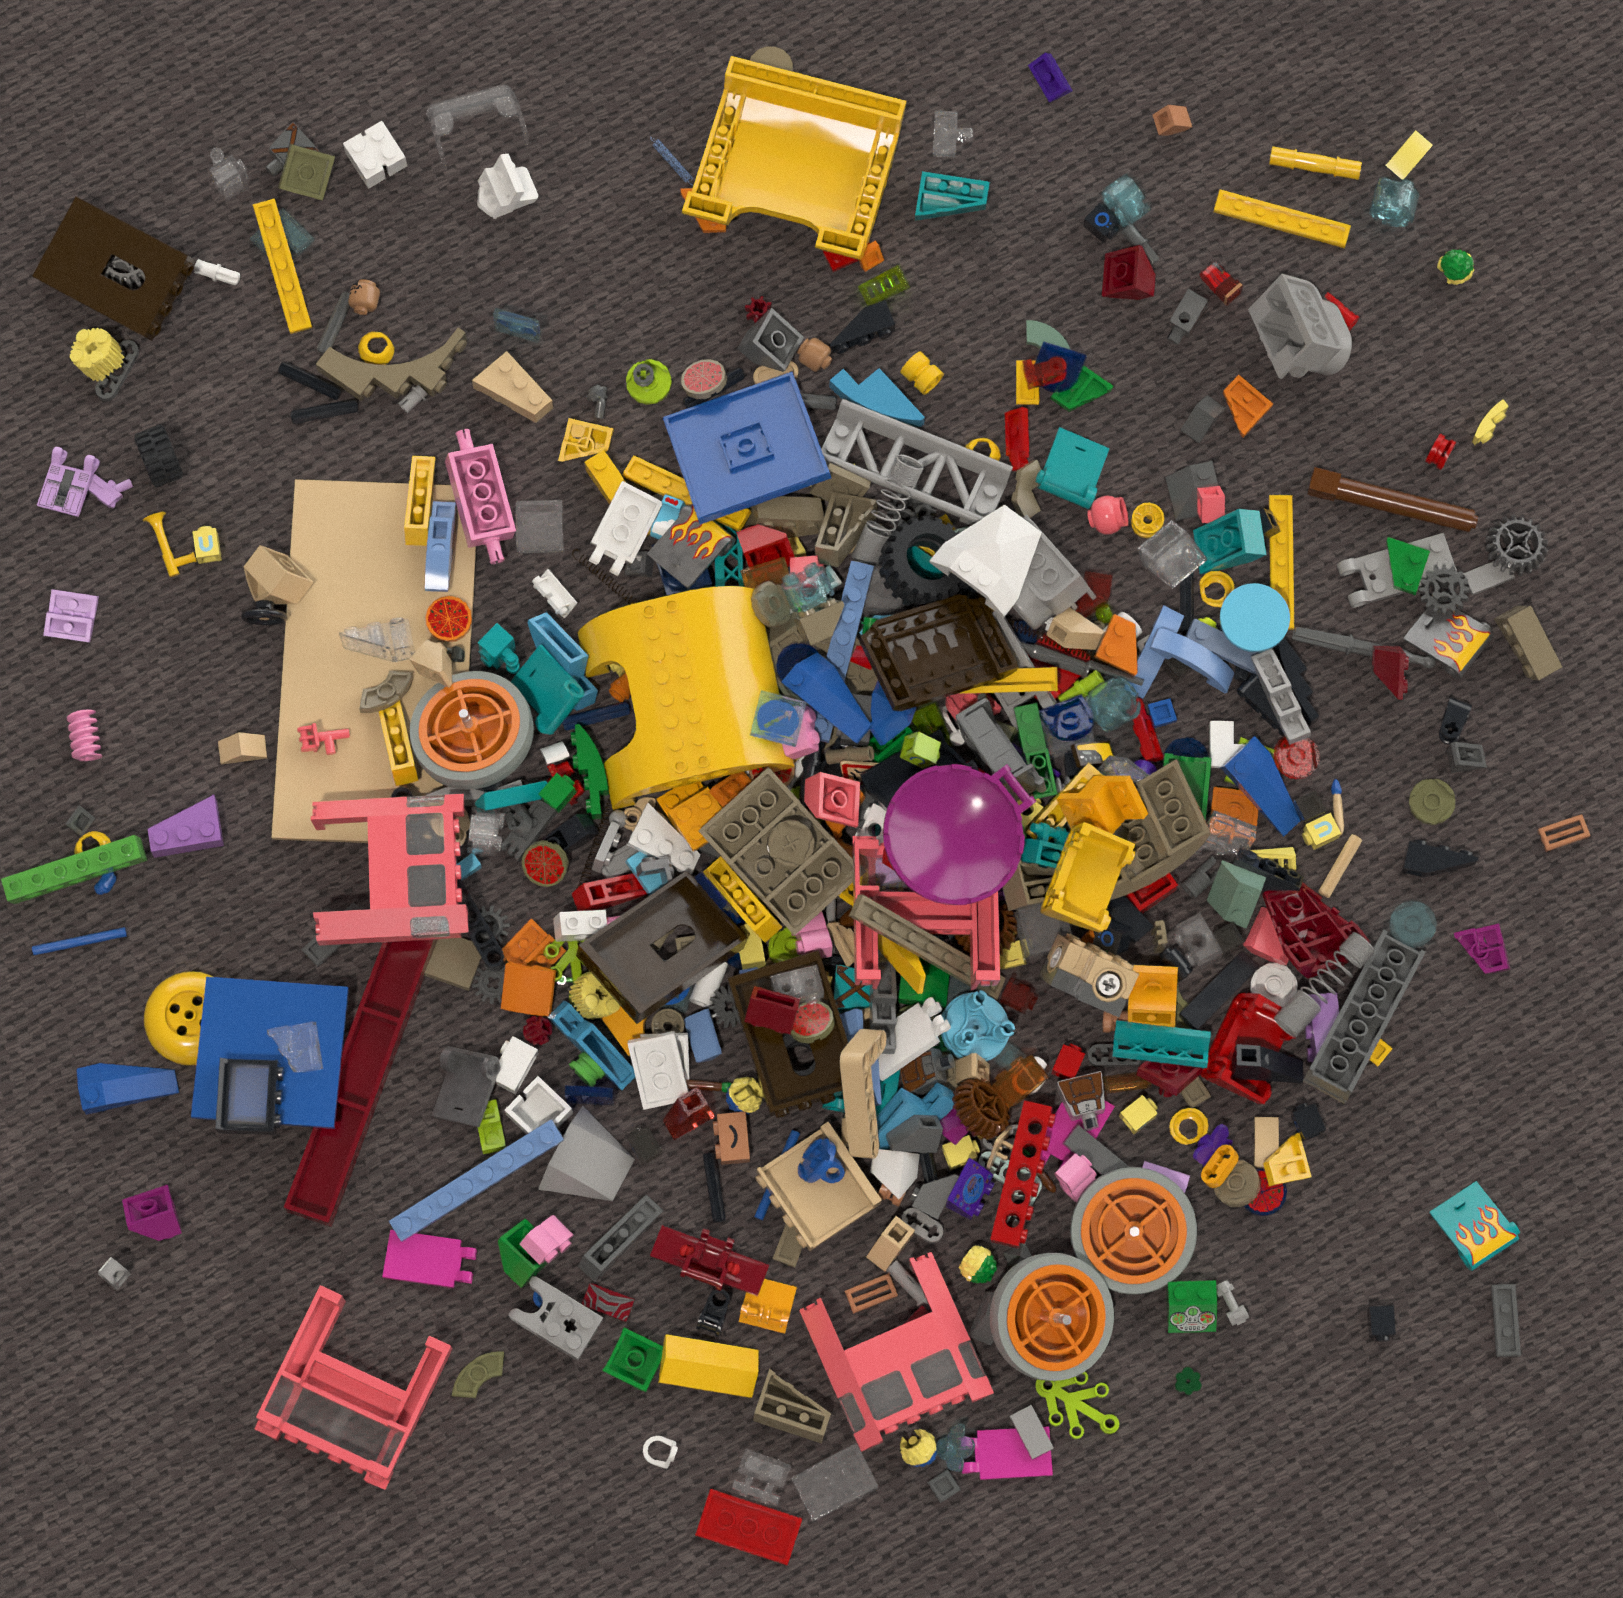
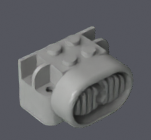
[1248,274,1352,379]
[1013,515,1096,630]

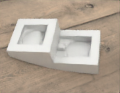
[540,741,569,765]

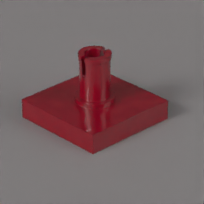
[1137,1051,1203,1097]

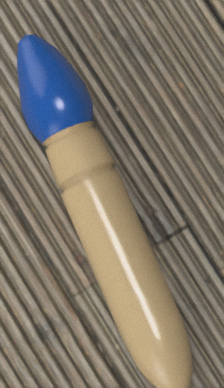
[1331,779,1344,836]

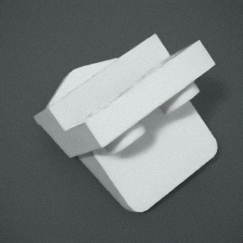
[477,154,538,219]

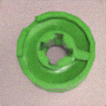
[569,1051,605,1088]

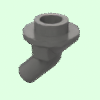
[586,385,608,419]

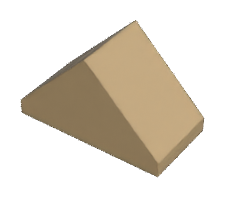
[218,732,267,764]
[956,1053,990,1084]

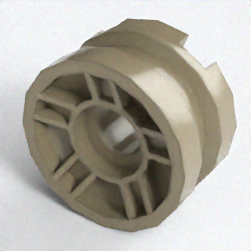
[651,1009,685,1034]

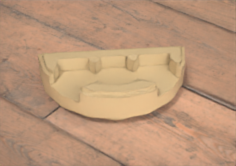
[826,922,854,967]

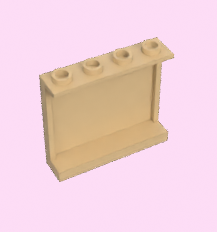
[755,1122,882,1251]

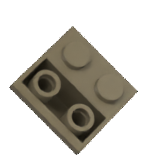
[794,598,844,645]

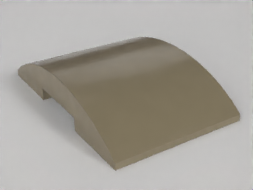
[1062,760,1211,900]
[699,767,864,936]

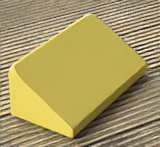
[739,924,766,970]

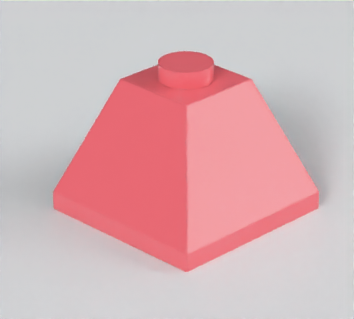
[804,772,860,828]

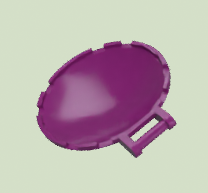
[883,764,1037,905]

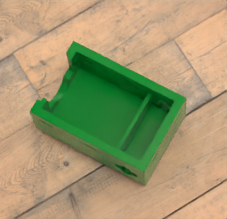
[1163,753,1212,820]

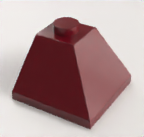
[1102,245,1156,300]

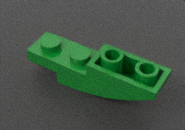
[1013,703,1057,799]
[571,724,609,819]

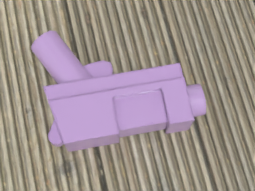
[88,474,133,508]

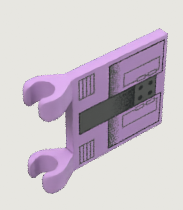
[37,447,100,517]

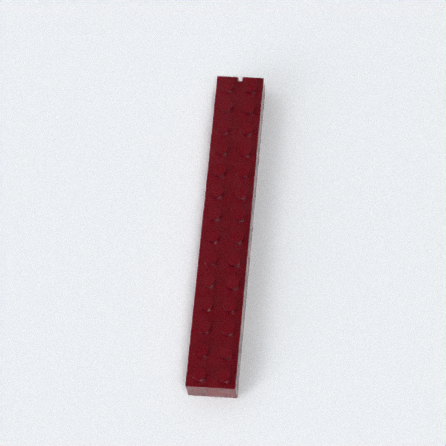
[283,901,446,1227]

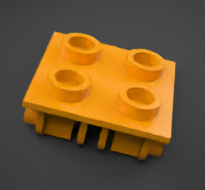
[738,1279,797,1334]

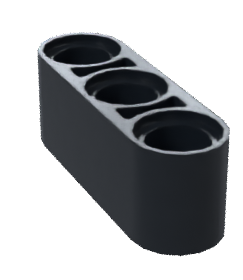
[1236,674,1285,736]

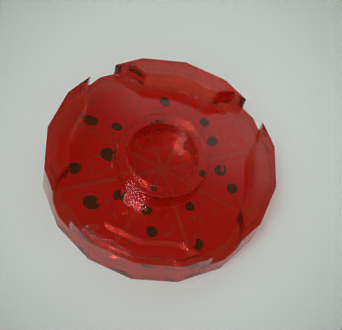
[1274,736,1320,780]

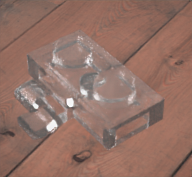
[933,111,973,157]

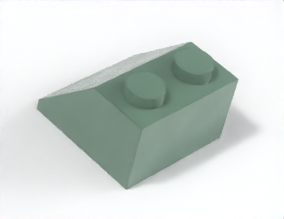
[1207,860,1266,929]

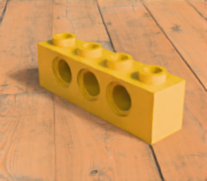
[703,856,782,943]

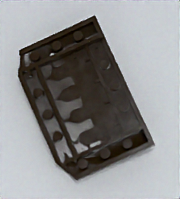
[859,595,1019,711]

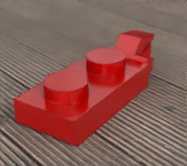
[1005,407,1029,472]
[1126,698,1164,762]

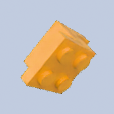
[1056,776,1148,834]
[656,782,722,852]
[1128,965,1178,1027]

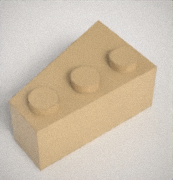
[472,351,553,423]

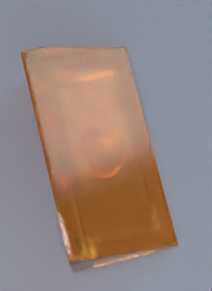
[740,557,792,589]
[1102,1072,1152,1094]

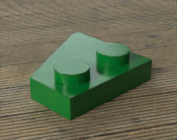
[1051,361,1113,412]
[1386,537,1430,595]

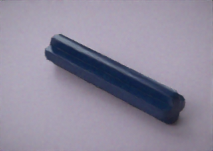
[562,701,630,730]

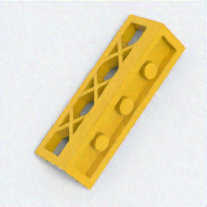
[960,667,1058,694]

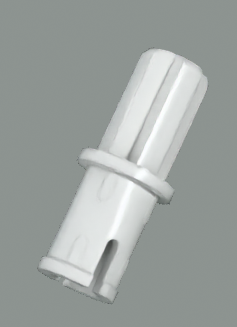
[194,259,240,285]

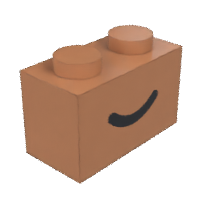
[713,1112,750,1165]

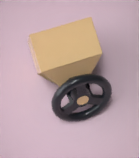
[241,545,314,625]

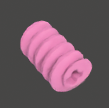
[67,710,102,761]

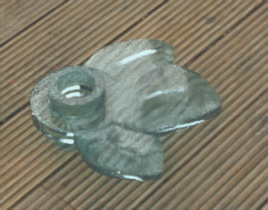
[936,1424,975,1472]

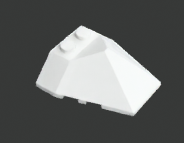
[929,505,1042,617]

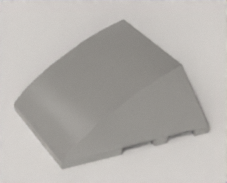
[538,1106,635,1201]

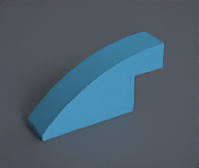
[829,368,925,427]
[528,612,598,711]
[548,1001,635,1090]
[876,1082,954,1150]

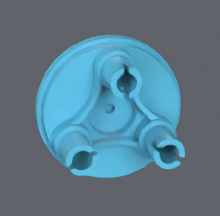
[1220,583,1290,652]
[941,990,1015,1062]

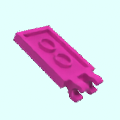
[1041,1100,1115,1168]
[382,1230,477,1288]
[960,1427,1053,1480]

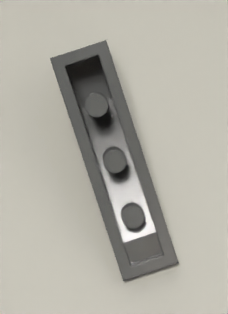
[578,1195,663,1283]

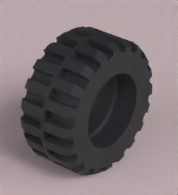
[878,516,965,608]

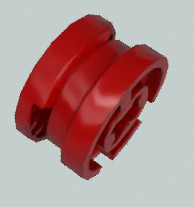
[1425,434,1456,470]

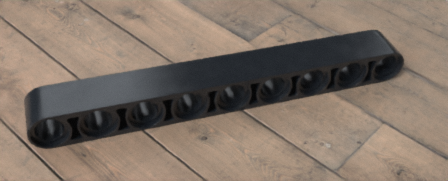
[391,787,506,972]

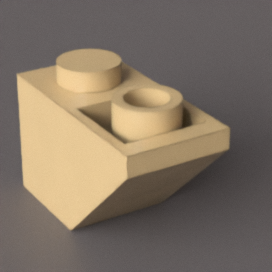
[1046,607,1105,650]
[866,1216,915,1272]

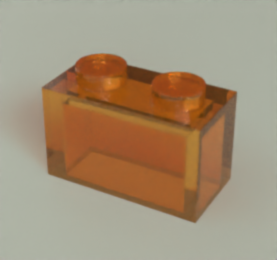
[992,1055,1049,1109]

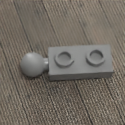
[592,810,628,873]

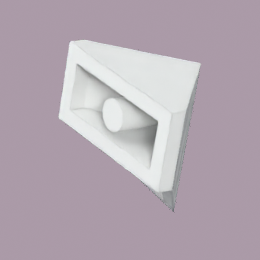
[870,1149,920,1199]

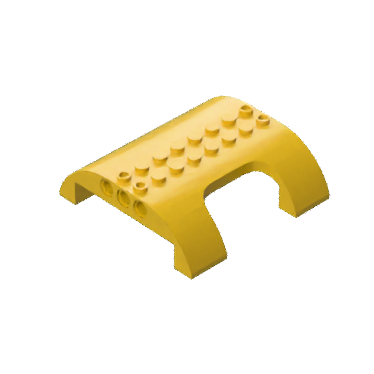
[682,56,906,260]
[578,586,795,810]

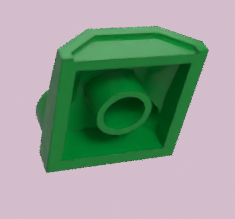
[602,1328,663,1393]

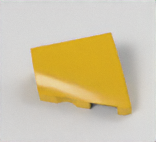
[558,418,614,462]

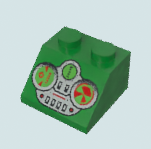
[1166,1280,1217,1333]

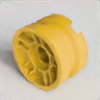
[1131,503,1164,538]

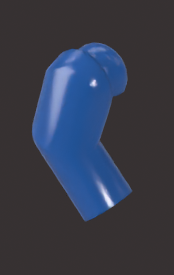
[94,872,116,895]

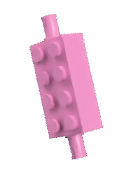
[445,429,516,564]

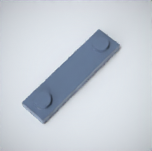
[1186,618,1264,676]

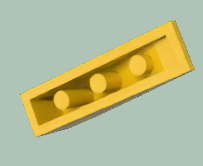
[584,450,653,537]
[404,456,435,546]
[378,700,419,786]
[1026,762,1104,842]
[878,934,926,994]

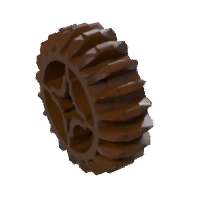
[955,901,1018,956]
[952,1077,1010,1140]

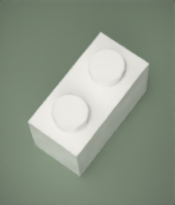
[495,1036,539,1095]

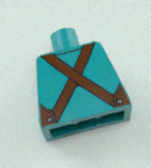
[834,965,870,1013]

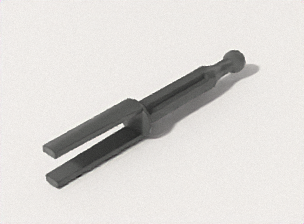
[1292,627,1436,669]
[1020,641,1144,699]

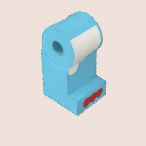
[650,494,686,539]

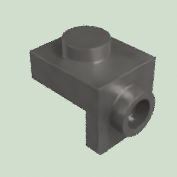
[636,857,674,886]

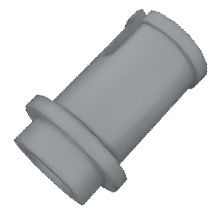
[398,385,427,414]

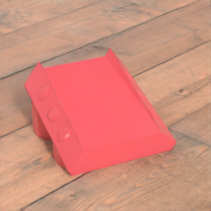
[1244,907,1289,965]

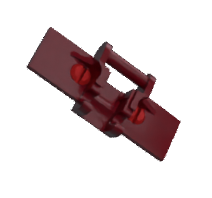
[650,1225,769,1297]

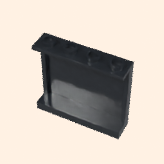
[860,729,979,811]

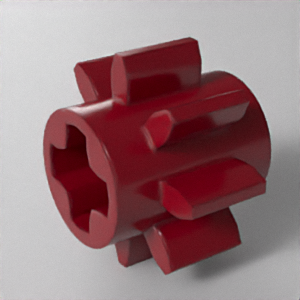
[745,296,771,324]
[523,1016,552,1045]

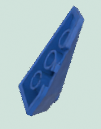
[782,653,872,744]
[1220,736,1301,837]
[77,1063,180,1115]

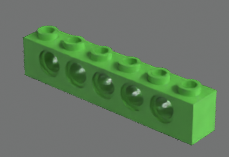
[1,835,148,904]

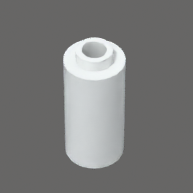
[689,962,728,1009]

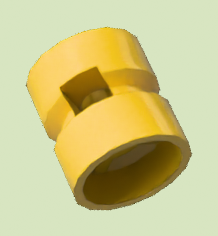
[900,351,944,395]

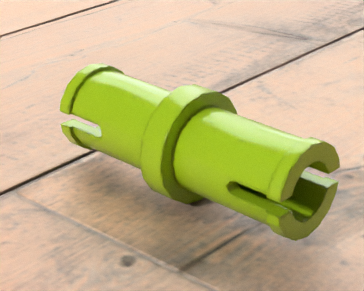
[1058,670,1104,707]

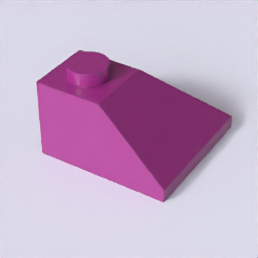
[122,1185,182,1241]

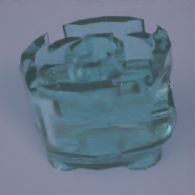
[1101,174,1151,228]
[1369,178,1419,227]
[781,562,835,612]
[1085,677,1141,733]

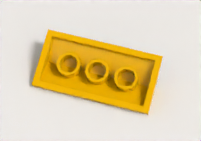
[658,1334,758,1398]

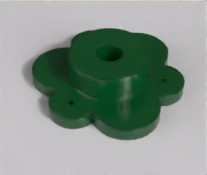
[1175,1367,1202,1395]

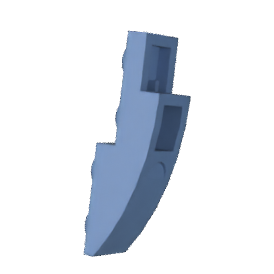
[425,501,457,592]

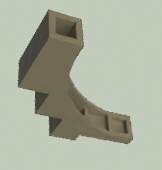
[316,328,467,402]

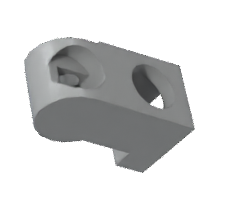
[98,1257,131,1290]

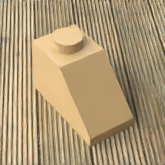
[409,639,452,687]

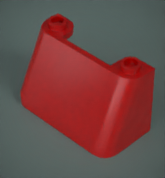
[1200,993,1296,1104]

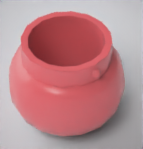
[1088,495,1129,535]

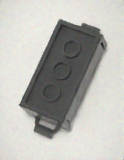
[955,693,1046,801]

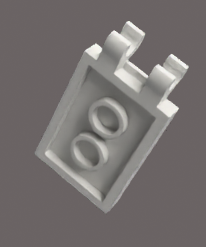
[589,481,662,576]
[878,997,951,1081]

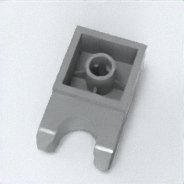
[508,1276,603,1361]

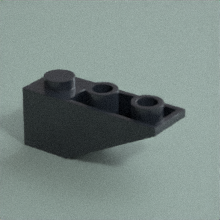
[830,300,895,354]
[540,814,600,855]
[1401,840,1479,878]
[1232,848,1304,891]
[1232,1044,1303,1084]

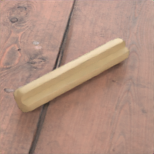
[1319,834,1362,898]

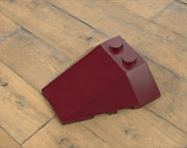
[1262,882,1371,979]

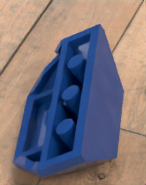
[870,680,917,746]

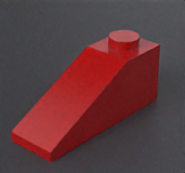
[572,873,648,911]

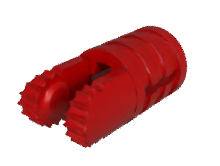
[1324,292,1360,331]

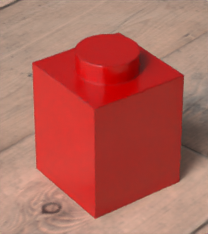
[1051,1044,1085,1080]

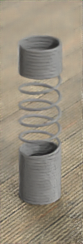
[851,455,923,569]
[1274,933,1375,1037]

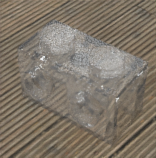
[771,965,824,1004]

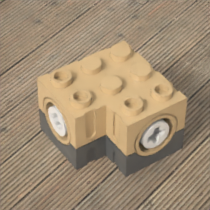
[1039,933,1139,1017]

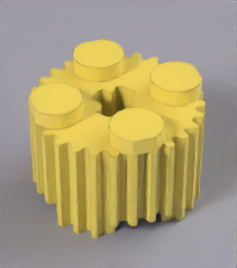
[70,328,124,381]
[569,972,620,1020]

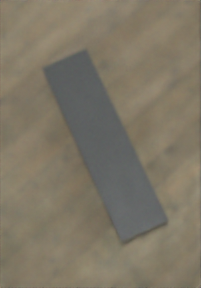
[1303,930,1425,1104]

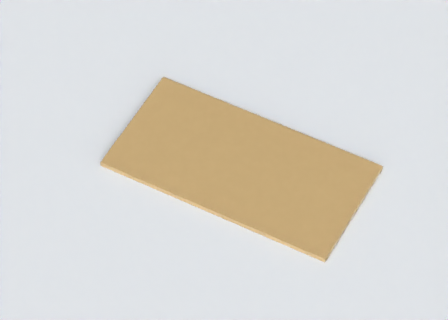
[272,479,476,846]

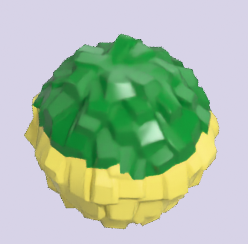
[1437,249,1474,285]
[959,1246,997,1284]

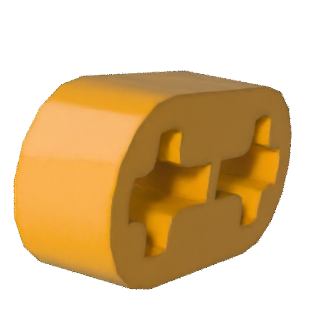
[1201,1145,1239,1188]

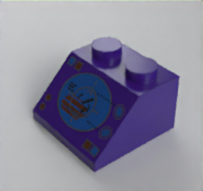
[946,1158,995,1220]

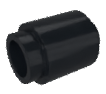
[1159,947,1193,983]

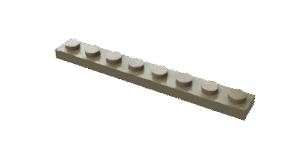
[849,895,1006,999]

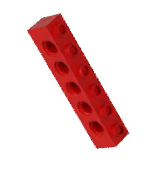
[990,1100,1056,1249]

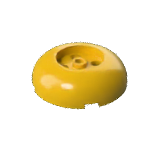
[144,971,213,1065]

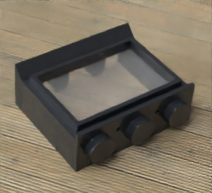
[215,1058,284,1135]

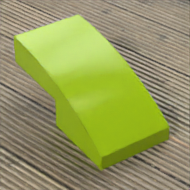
[478,1100,506,1154]

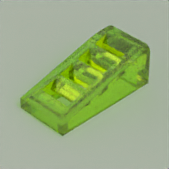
[858,265,910,306]
[912,703,953,747]

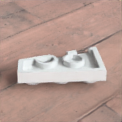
[627,803,701,875]

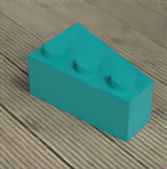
[915,171,990,221]

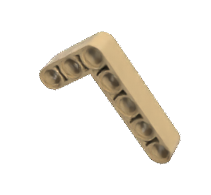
[840,1029,886,1159]

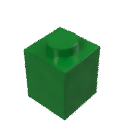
[538,773,577,813]

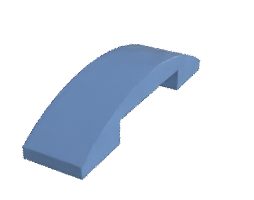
[1123,605,1184,699]
[1150,628,1234,693]

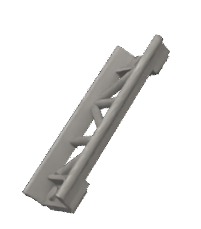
[821,399,1013,526]

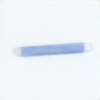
[651,137,694,186]

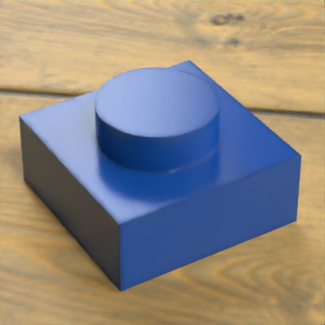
[1147,698,1177,728]

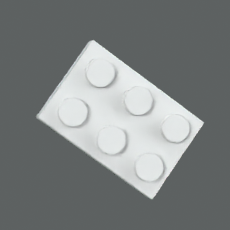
[628,1031,690,1110]

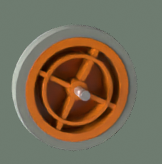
[410,671,534,790]
[1070,1167,1197,1295]
[990,1253,1114,1381]

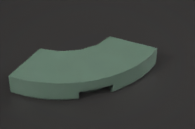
[1026,320,1073,366]

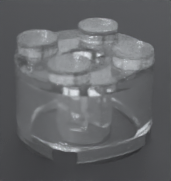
[467,806,505,856]

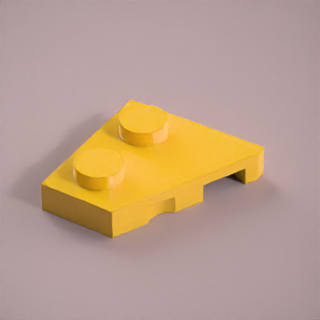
[1263,1133,1311,1186]

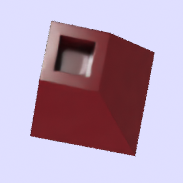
[1372,646,1409,700]

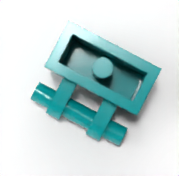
[478,623,520,674]
[1020,822,1069,869]

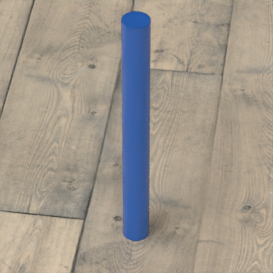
[32,927,127,955]
[754,1130,800,1221]

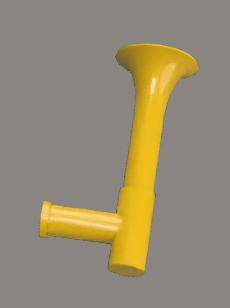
[143,512,197,577]

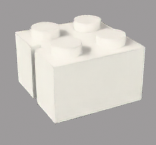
[343,121,407,189]
[505,1076,573,1134]

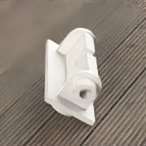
[532,569,577,618]

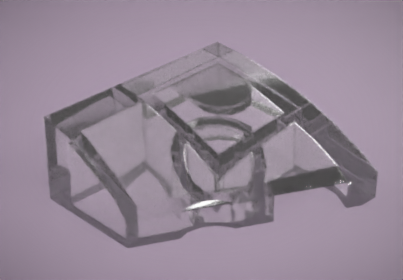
[1195,810,1257,854]
[267,1021,323,1073]

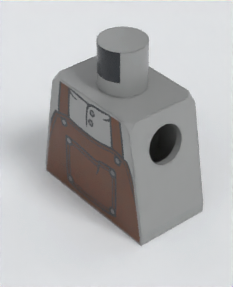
[1056,1071,1105,1131]

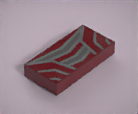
[582,1283,635,1323]

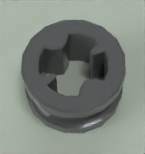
[633,364,654,387]

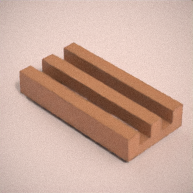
[1537,814,1590,852]
[844,1273,898,1314]

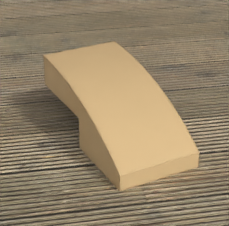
[1254,1117,1279,1168]

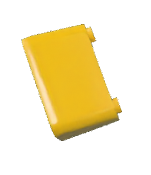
[1040,822,1135,933]

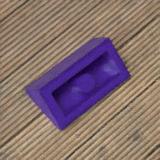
[1028,52,1073,103]

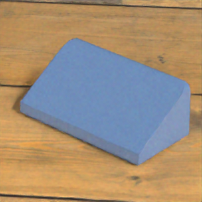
[684,1009,722,1063]

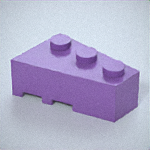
[148,795,224,858]
[1305,993,1339,1063]

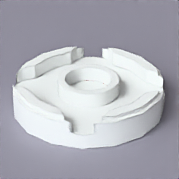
[1250,963,1297,1008]

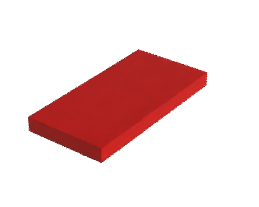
[695,1489,802,1566]

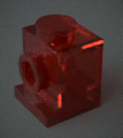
[1000,977,1038,1014]

